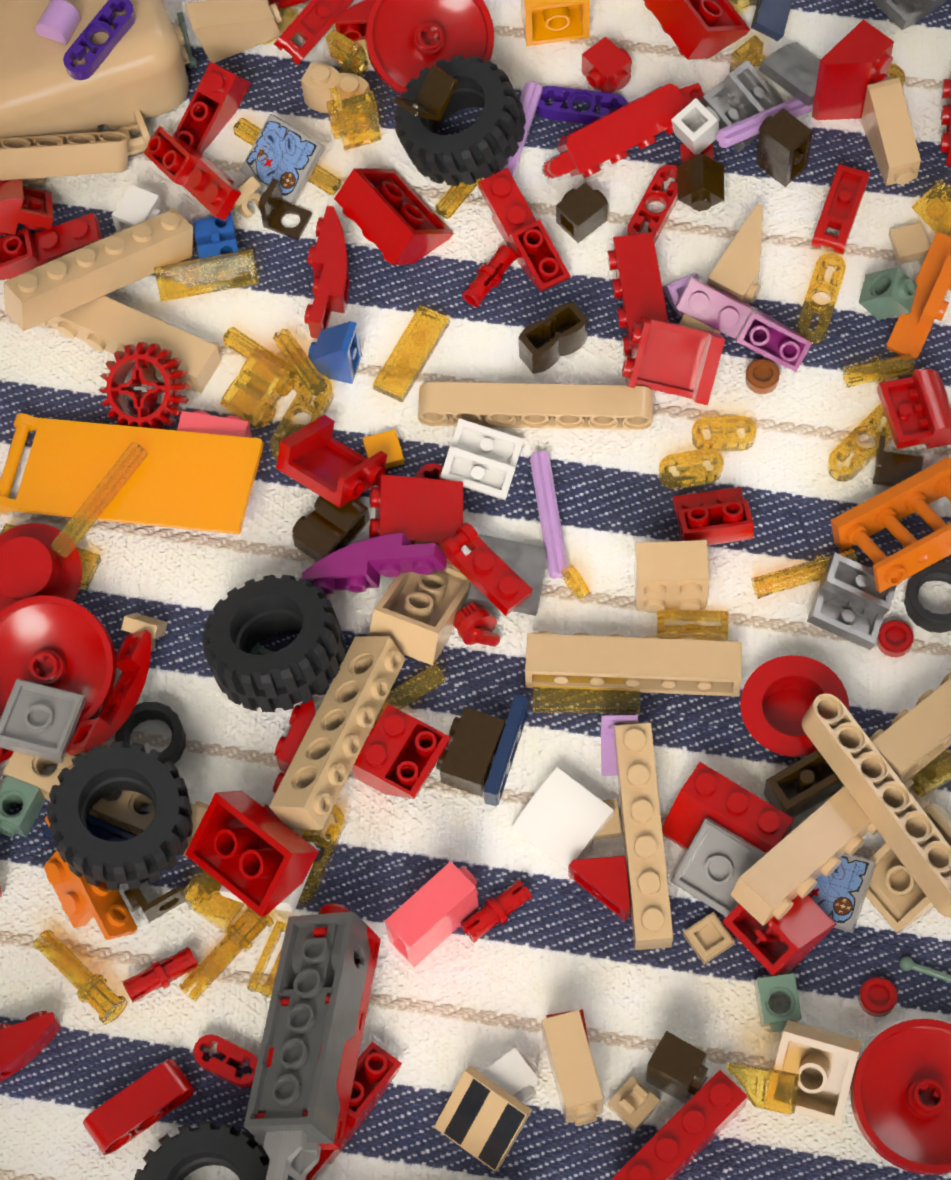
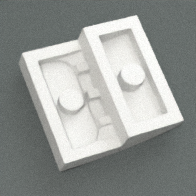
[439,418,524,500]
[512,767,614,873]

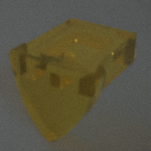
[325,29,368,76]

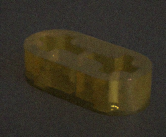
[691,416,757,452]
[659,448,724,489]

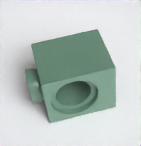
[858,267,917,320]
[0,775,46,838]
[754,973,802,1032]

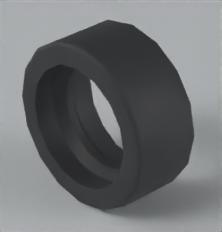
[904,562,951,633]
[115,702,186,764]

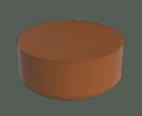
[745,359,780,394]

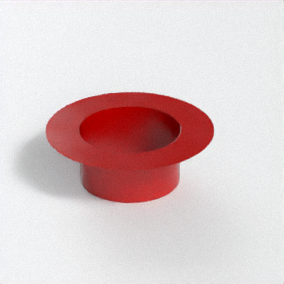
[0,523,82,612]
[740,655,849,757]

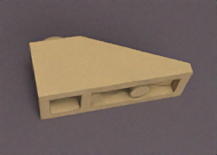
[707,203,763,303]

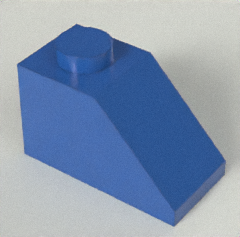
[308,321,362,384]

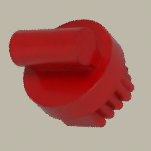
[453,602,500,647]

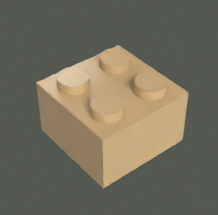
[634,540,709,613]
[765,1020,862,1125]

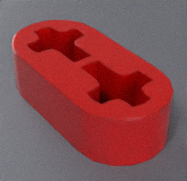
[193,1034,258,1089]

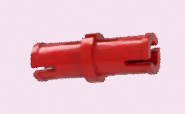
[462,244,517,307]
[460,879,533,943]
[122,946,199,1003]

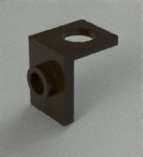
[394,65,458,121]
[258,178,312,240]
[872,435,923,487]
[124,884,187,923]

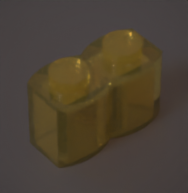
[220,347,296,429]

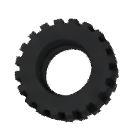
[394,56,526,186]
[202,575,345,712]
[47,741,193,891]
[134,1121,270,1180]

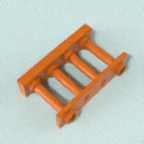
[830,456,951,593]

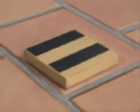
[434,1066,532,1172]

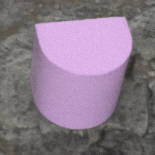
[35,0,81,45]

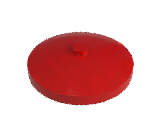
[365,0,494,95]
[0,595,116,732]
[850,1019,951,1175]

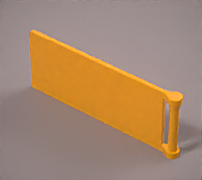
[0,413,264,535]

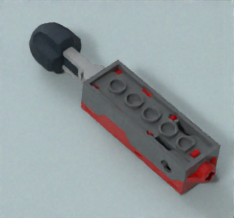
[243,903,381,1180]

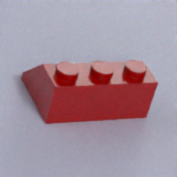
[643,0,750,60]
[812,19,894,120]
[334,168,454,265]
[662,762,794,853]
[185,790,319,917]

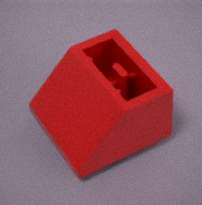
[352,704,451,799]
[722,894,837,976]

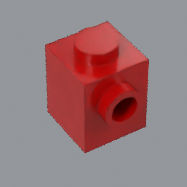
[582,36,632,93]

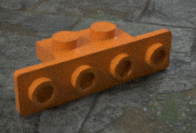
[886,232,951,360]
[43,816,138,940]

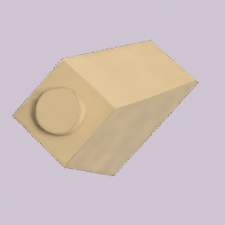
[185,0,283,63]
[861,77,921,186]

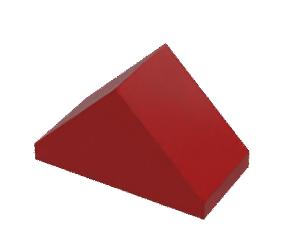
[568,856,630,921]

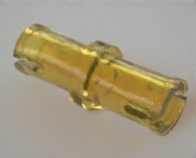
[842,353,914,388]

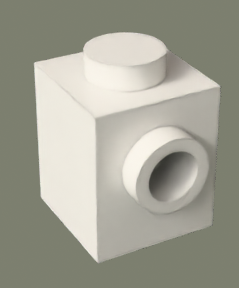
[671,98,720,156]
[112,184,164,232]
[481,1047,539,1104]

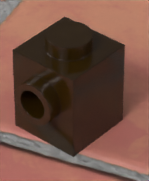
[677,154,724,212]
[556,182,608,243]

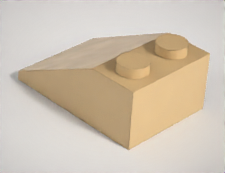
[369,563,470,666]
[866,803,951,933]

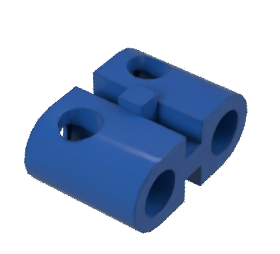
[192,212,242,274]

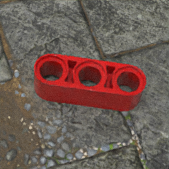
[83,1059,195,1155]

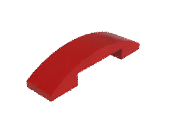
[65,630,151,756]

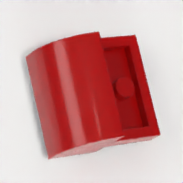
[0,179,54,235]
[877,369,951,449]
[672,487,754,546]

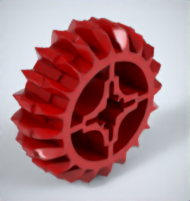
[98,342,191,429]

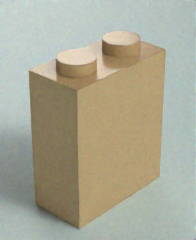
[542,1010,604,1126]

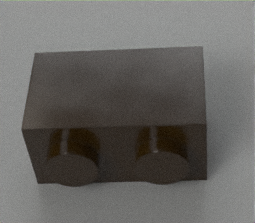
[756,108,813,187]
[436,707,506,797]
[764,750,844,818]
[646,1031,709,1104]

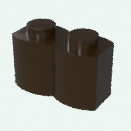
[518,302,588,374]
[292,496,370,562]

